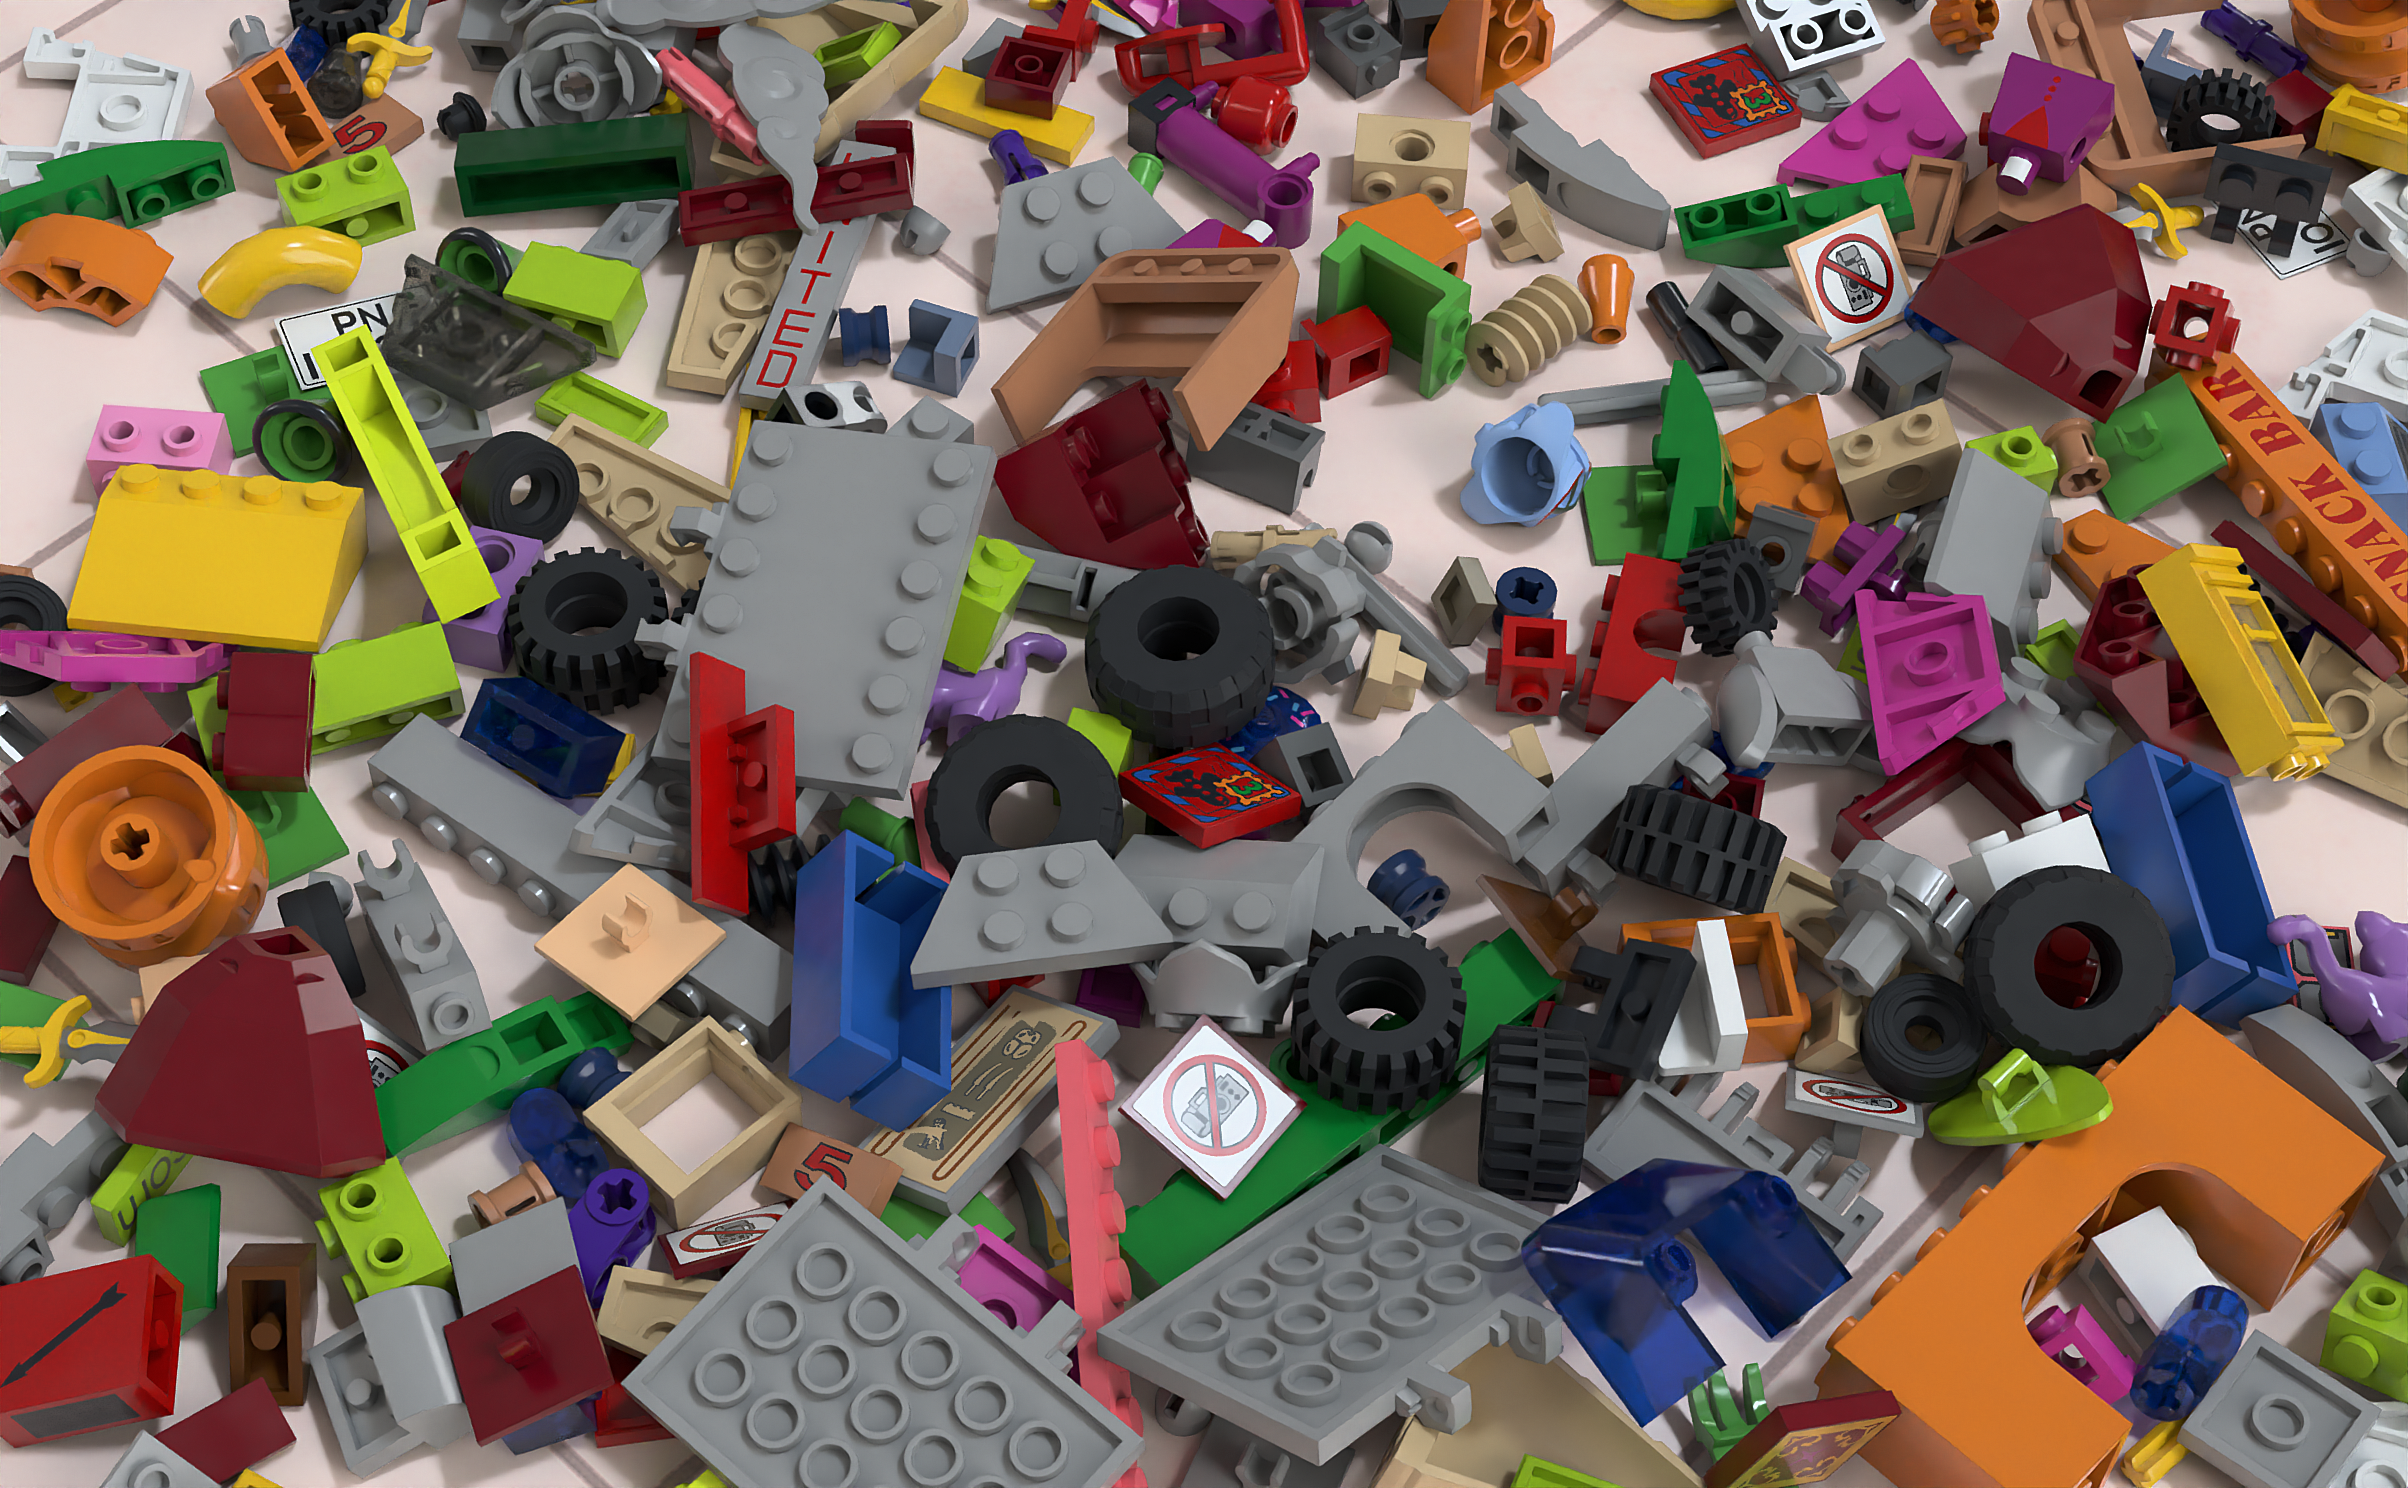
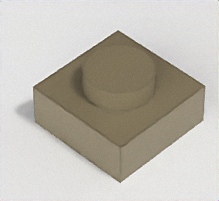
[1431,556,1498,645]
[629,997,699,1051]

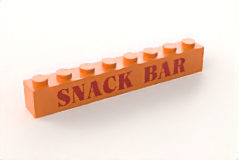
[2144,332,2408,685]

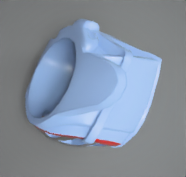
[1460,401,1592,528]

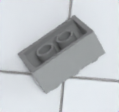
[1923,448,2064,669]
[1113,834,1325,972]

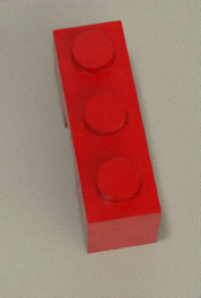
[1578,552,1687,735]

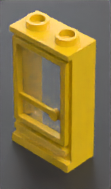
[2136,543,2345,782]

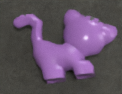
[919,632,1067,747]
[2266,911,2408,1065]

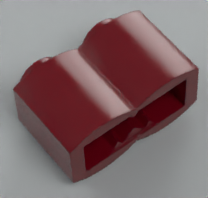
[212,652,317,793]

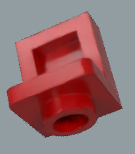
[1022,0,1100,82]

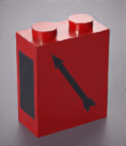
[0,1253,184,1448]

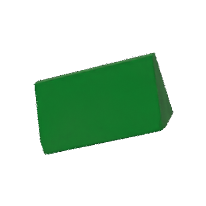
[135,1183,221,1337]

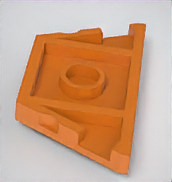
[1724,394,1852,576]

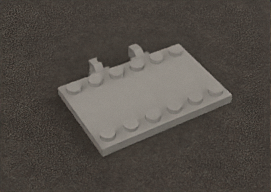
[634,419,998,801]
[1096,1144,1599,1467]
[621,1174,1146,1488]

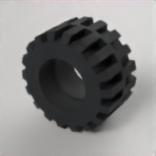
[507,547,669,717]
[1604,784,1787,915]
[1290,925,1467,1115]
[1478,1024,1589,1205]

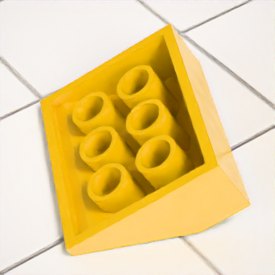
[67,463,369,653]

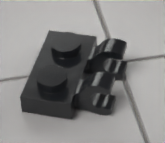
[2203,142,2333,258]
[1546,937,1697,1082]

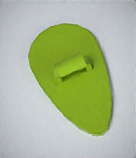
[1927,1048,2114,1146]

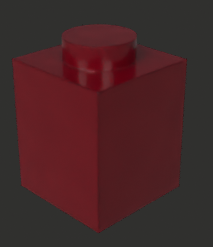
[2240,69,2335,154]

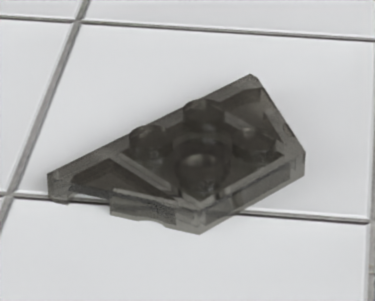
[381,253,597,412]

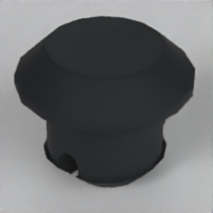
[437,92,487,142]

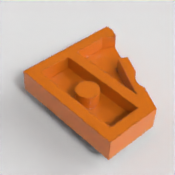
[2052,509,2178,604]

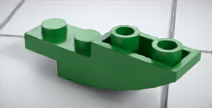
[0,140,236,249]
[1674,173,1915,268]
[1652,360,1736,563]
[375,991,636,1160]

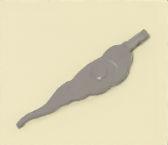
[543,0,910,35]
[717,20,829,236]

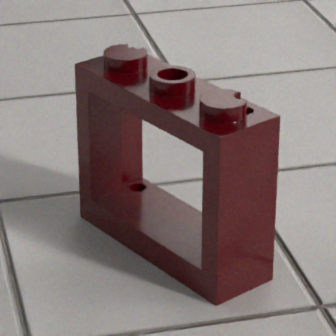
[1830,736,2082,923]

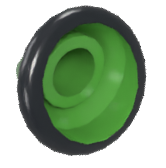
[434,227,525,325]
[252,398,352,483]

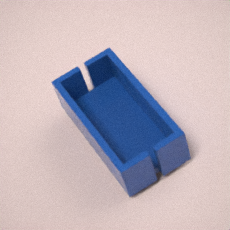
[2085,740,2299,1031]
[788,829,952,1133]

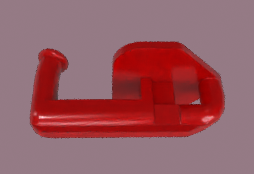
[1114,0,1310,97]

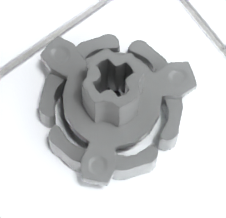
[1232,535,1366,685]
[1823,840,1976,998]

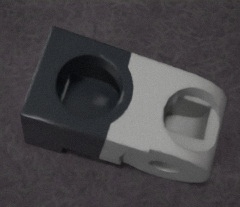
[763,381,888,434]

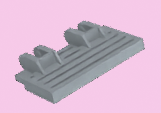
[1582,1064,1884,1323]

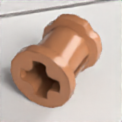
[2041,418,2111,498]
[467,1160,557,1230]

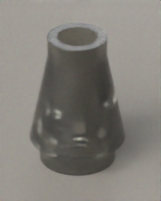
[306,42,363,119]

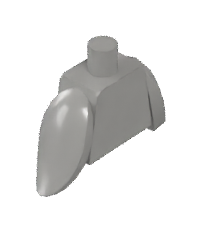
[1716,631,1920,777]

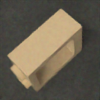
[582,1015,803,1231]

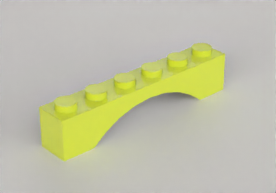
[310,324,501,625]

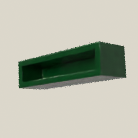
[454,112,696,218]

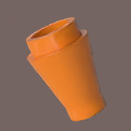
[1577,254,1635,344]

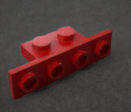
[690,651,797,918]

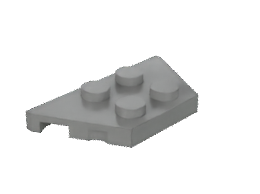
[985,156,1186,315]
[567,732,691,873]
[910,840,1174,990]

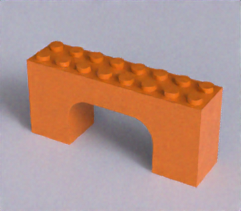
[1814,1004,2386,1488]

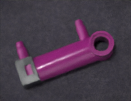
[1127,77,1320,250]

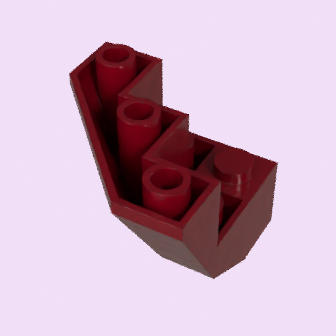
[1908,203,2153,424]
[993,377,1211,570]
[2073,564,2242,777]
[94,925,386,1179]

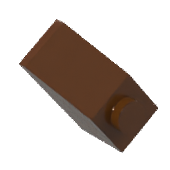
[227,1243,318,1406]

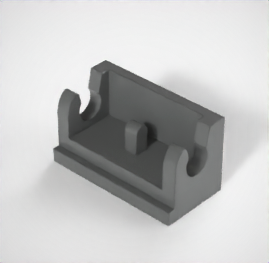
[1185,401,1326,515]

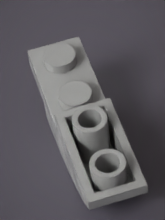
[1490,82,1671,251]
[2238,1004,2408,1241]
[0,1110,133,1286]

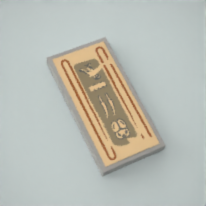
[857,984,1121,1217]

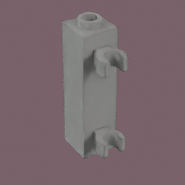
[1506,677,1729,907]
[353,838,493,1051]

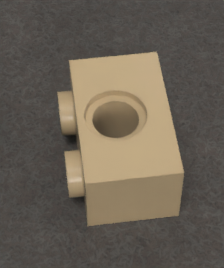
[1350,113,1471,210]
[1826,398,1963,525]

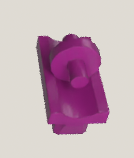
[1799,520,1910,638]

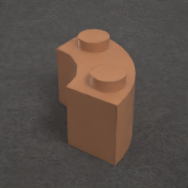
[1954,163,2117,247]

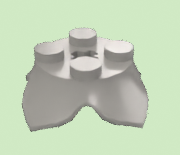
[491,5,663,129]
[1954,657,2116,812]
[1127,938,1308,1039]

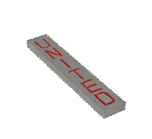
[738,139,897,411]

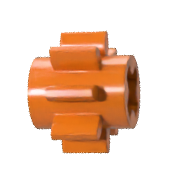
[1930,0,1999,54]

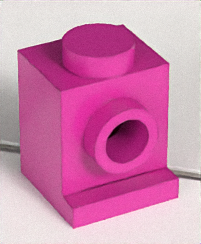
[2026,1304,2137,1405]

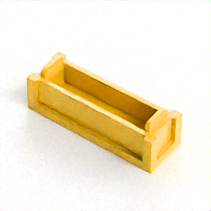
[2315,87,2408,176]

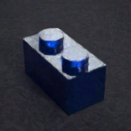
[278,23,328,83]

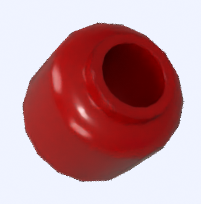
[1210,74,1298,156]

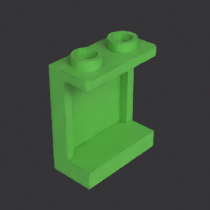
[1316,220,1472,399]

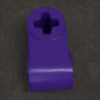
[568,1168,657,1309]

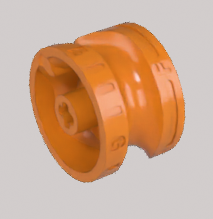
[2288,0,2408,94]
[29,745,269,974]

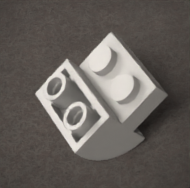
[1735,0,1886,81]
[307,1285,473,1479]

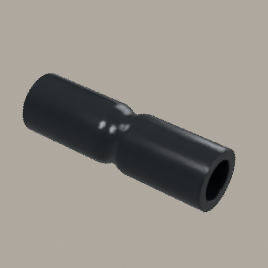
[1646,281,1729,374]

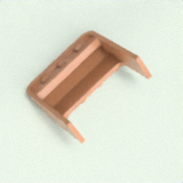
[2027,0,2306,199]
[991,247,1300,451]

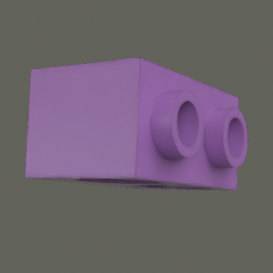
[422,525,546,673]

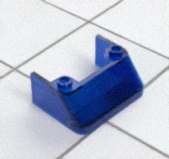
[1521,1158,1853,1428]

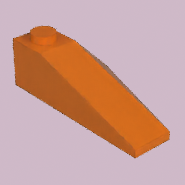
[1425,0,1555,115]

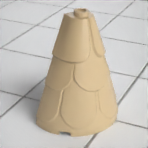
[710,0,969,185]
[1368,1342,1707,1488]

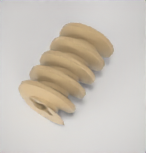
[1464,274,1593,387]

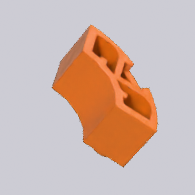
[0,213,174,328]

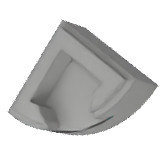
[1779,69,1852,122]

